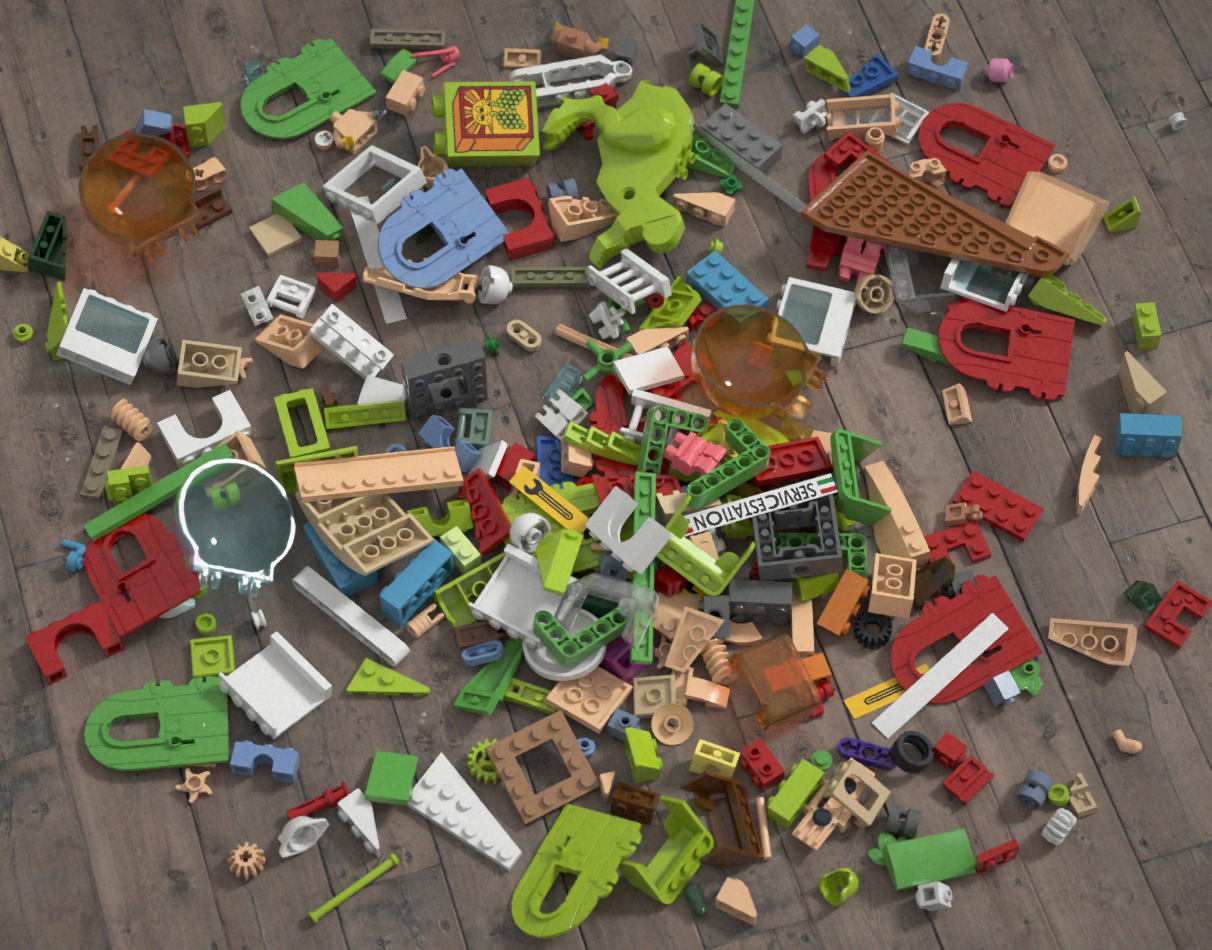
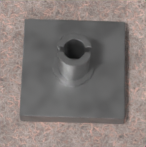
[686,19,724,68]

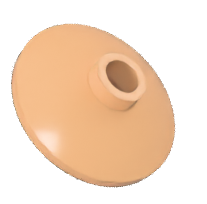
[651,703,694,745]

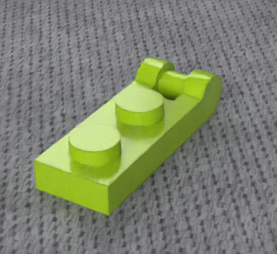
[502,678,557,715]

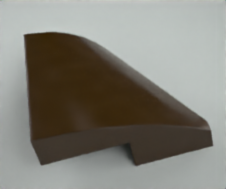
[914,556,956,610]

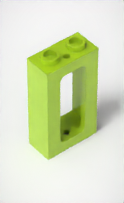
[274,388,331,458]

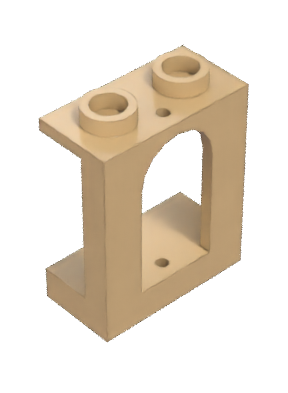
[822,760,891,828]

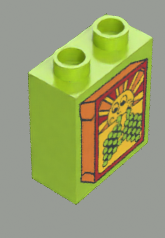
[431,81,540,167]

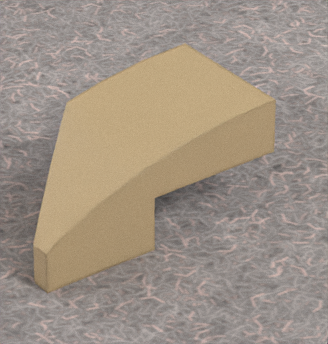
[1069,772,1097,818]

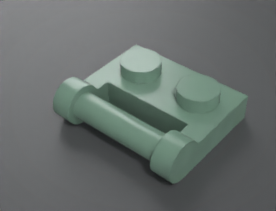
[453,408,493,448]

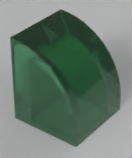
[1124,580,1162,613]

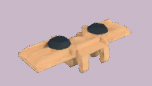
[792,758,876,851]

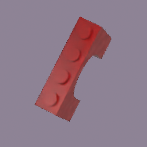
[485,178,556,261]
[25,601,125,686]

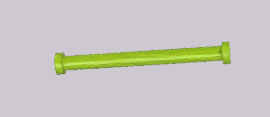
[308,853,400,924]

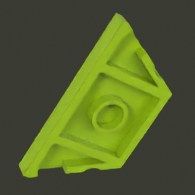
[639,276,702,331]

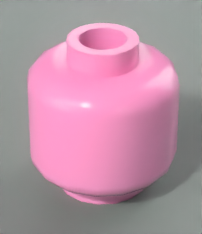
[985,58,1014,83]

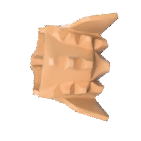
[418,146,449,193]

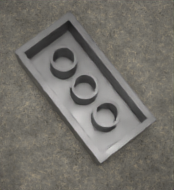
[700,103,783,174]

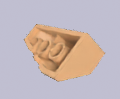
[548,196,618,242]
[1048,618,1137,666]

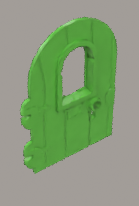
[241,38,377,139]
[84,676,229,771]

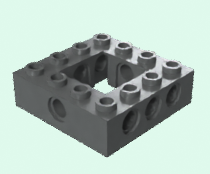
[401,338,488,421]
[752,494,843,581]

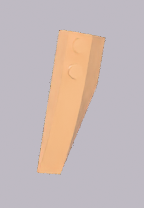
[864,461,930,567]

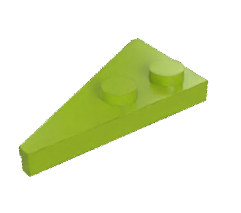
[346,658,431,696]

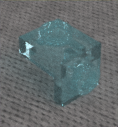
[243,58,264,85]

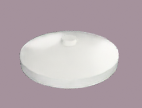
[523,607,607,681]

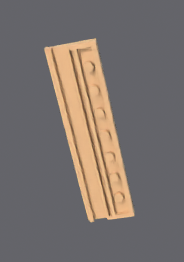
[294,446,463,503]

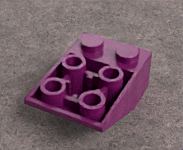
[600,630,655,684]

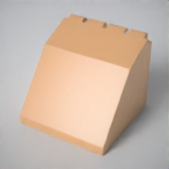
[1005,171,1110,265]

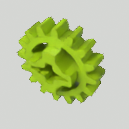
[468,738,501,784]

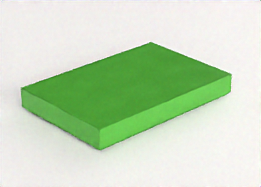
[365,751,418,806]

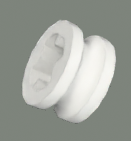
[1168,112,1188,131]
[251,609,267,630]

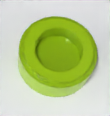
[195,613,217,635]
[1047,784,1070,806]

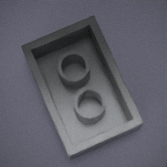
[729,579,793,625]

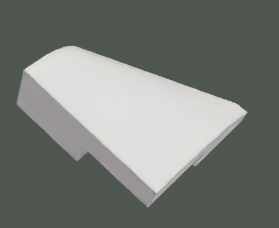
[357,375,404,404]

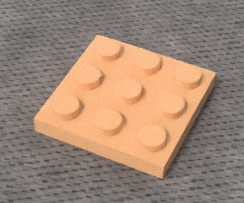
[545,666,633,734]

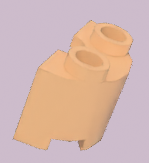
[908,158,946,186]

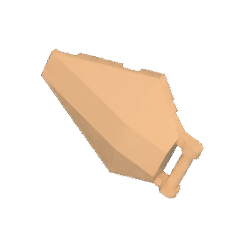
[363,257,480,303]

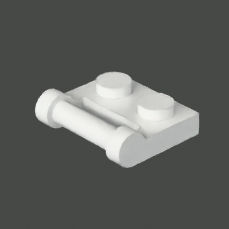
[266,275,316,318]

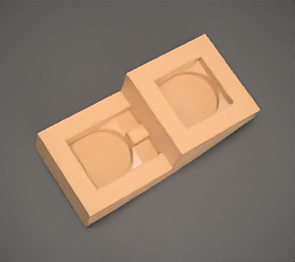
[685,676,730,710]

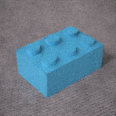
[1114,413,1182,458]

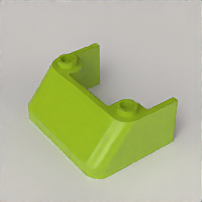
[656,495,755,596]
[617,796,714,904]

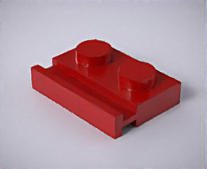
[942,755,994,806]
[975,839,1019,875]

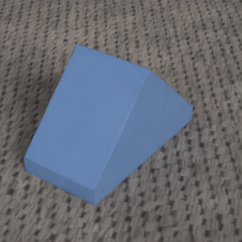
[136,109,172,140]

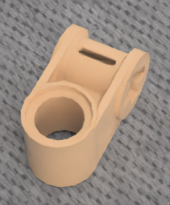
[190,157,228,191]

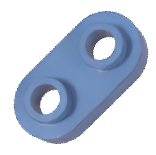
[462,640,504,666]

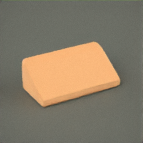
[503,48,542,68]
[942,383,972,425]
[121,442,152,469]

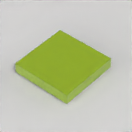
[190,635,235,679]

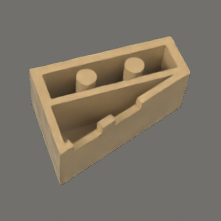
[655,490,722,527]

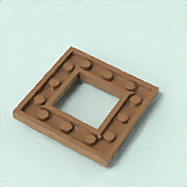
[485,710,600,825]

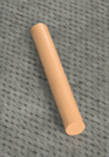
[756,797,772,860]

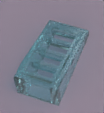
[544,363,583,401]

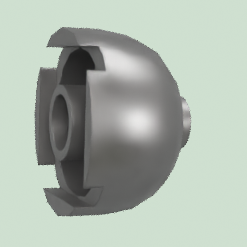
[143,334,179,375]

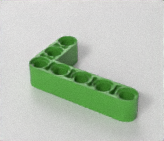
[636,406,708,475]
[686,418,770,509]
[775,533,868,579]
[532,599,631,667]

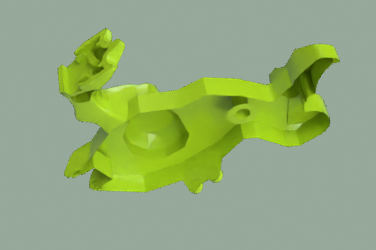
[542,80,695,271]

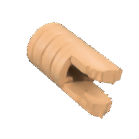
[406,602,445,639]

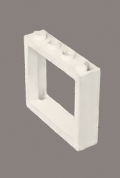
[323,145,427,224]

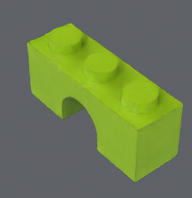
[407,499,473,537]

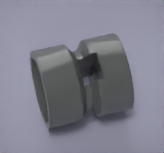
[886,804,922,838]

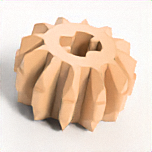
[228,841,265,880]

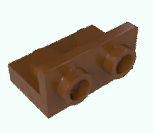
[186,187,232,230]
[610,782,660,825]

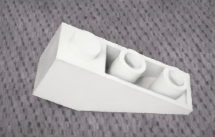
[337,788,381,858]

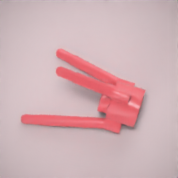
[411,46,460,78]

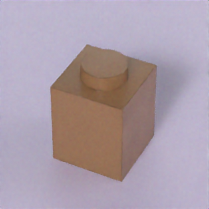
[311,240,340,268]

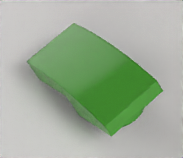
[380,49,418,83]

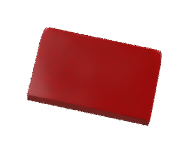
[164,123,191,160]

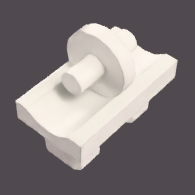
[793,99,828,134]
[241,286,273,326]
[589,301,625,339]

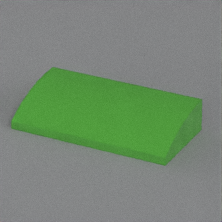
[881,829,976,891]

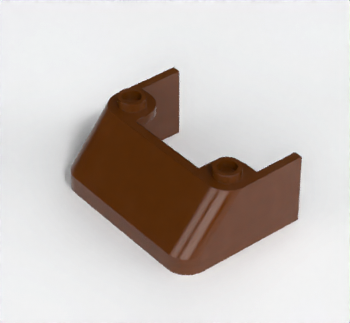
[679,771,763,869]

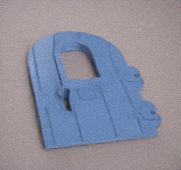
[378,168,509,289]

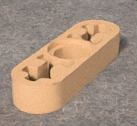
[925,14,949,61]

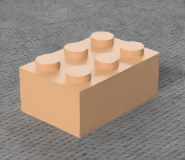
[868,553,917,619]

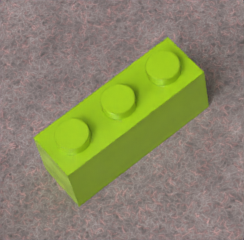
[766,759,825,829]

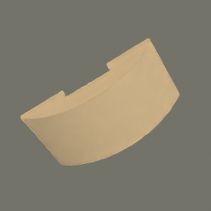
[295,491,434,575]

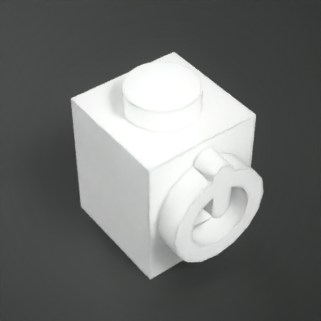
[916,881,952,912]

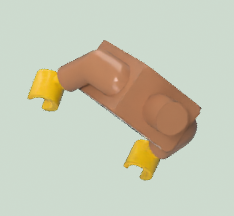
[550,23,609,59]

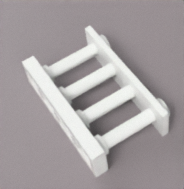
[588,248,672,314]
[307,304,394,380]
[620,389,711,451]

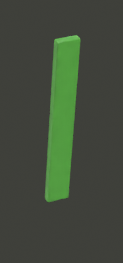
[83,443,235,542]

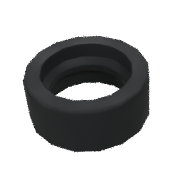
[891,731,934,774]

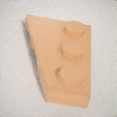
[664,606,725,673]

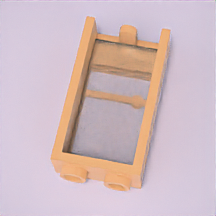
[827,94,900,141]

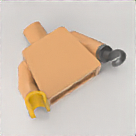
[330,109,387,155]

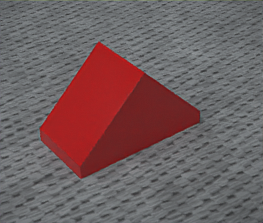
[316,273,357,303]

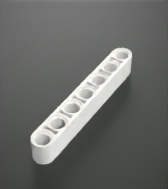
[291,566,410,667]

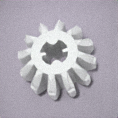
[1042,808,1076,846]

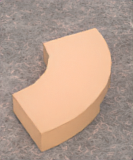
[718,616,762,646]

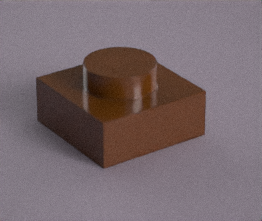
[320,386,337,408]

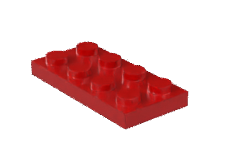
[753,436,833,486]
[952,471,1044,542]

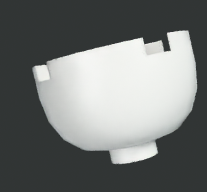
[478,265,512,304]
[509,513,551,554]

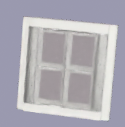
[869,93,929,145]

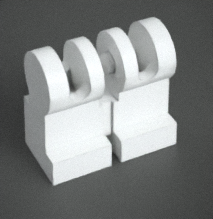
[535,389,588,441]

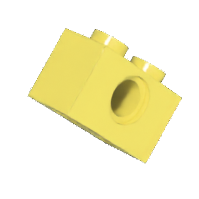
[689,739,740,779]

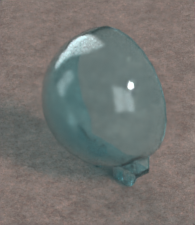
[172,459,296,597]

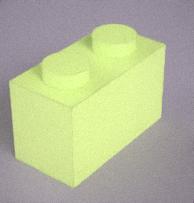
[440,526,481,574]

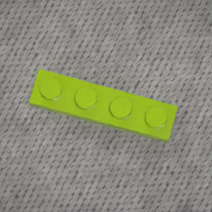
[324,399,406,429]

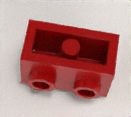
[738,739,785,792]

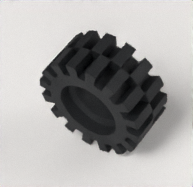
[854,610,892,649]

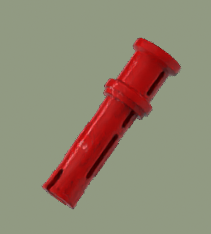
[286,781,350,820]

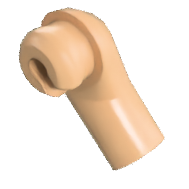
[1112,730,1142,754]

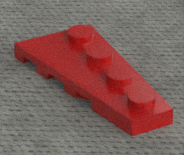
[806,225,842,271]
[645,341,712,399]
[463,468,512,556]
[591,475,682,505]

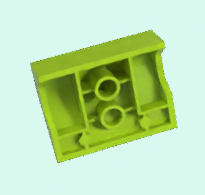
[276,446,359,496]
[431,552,506,628]

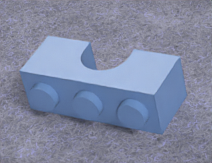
[907,46,968,91]
[418,415,482,473]
[230,741,300,783]

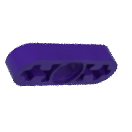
[837,737,897,771]

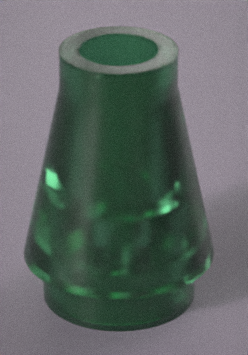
[683,883,708,918]

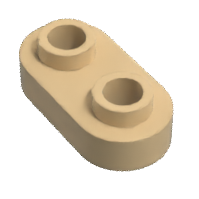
[507,320,541,352]

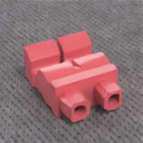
[837,236,884,284]
[664,432,727,477]

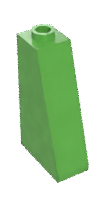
[271,182,343,242]

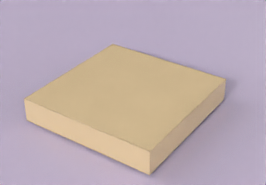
[249,214,302,258]
[633,674,677,719]

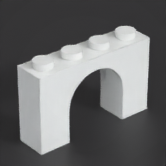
[157,390,253,469]
[585,486,672,574]

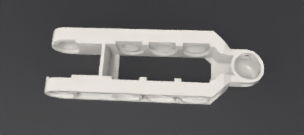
[509,55,632,108]

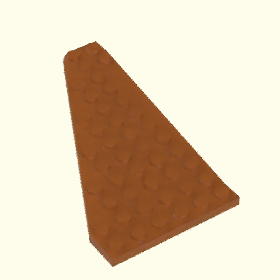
[800,150,1070,277]

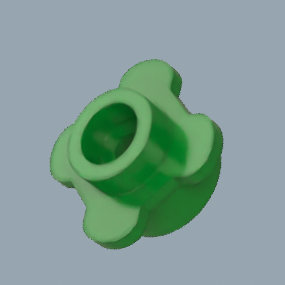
[720,174,743,195]
[483,333,500,354]

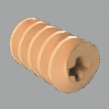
[110,399,153,441]
[700,638,738,685]

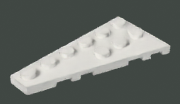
[407,752,522,871]

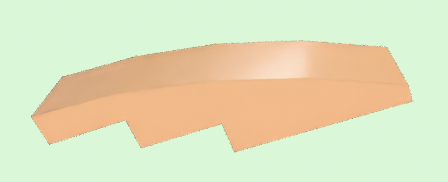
[1076,435,1102,516]
[791,588,814,655]

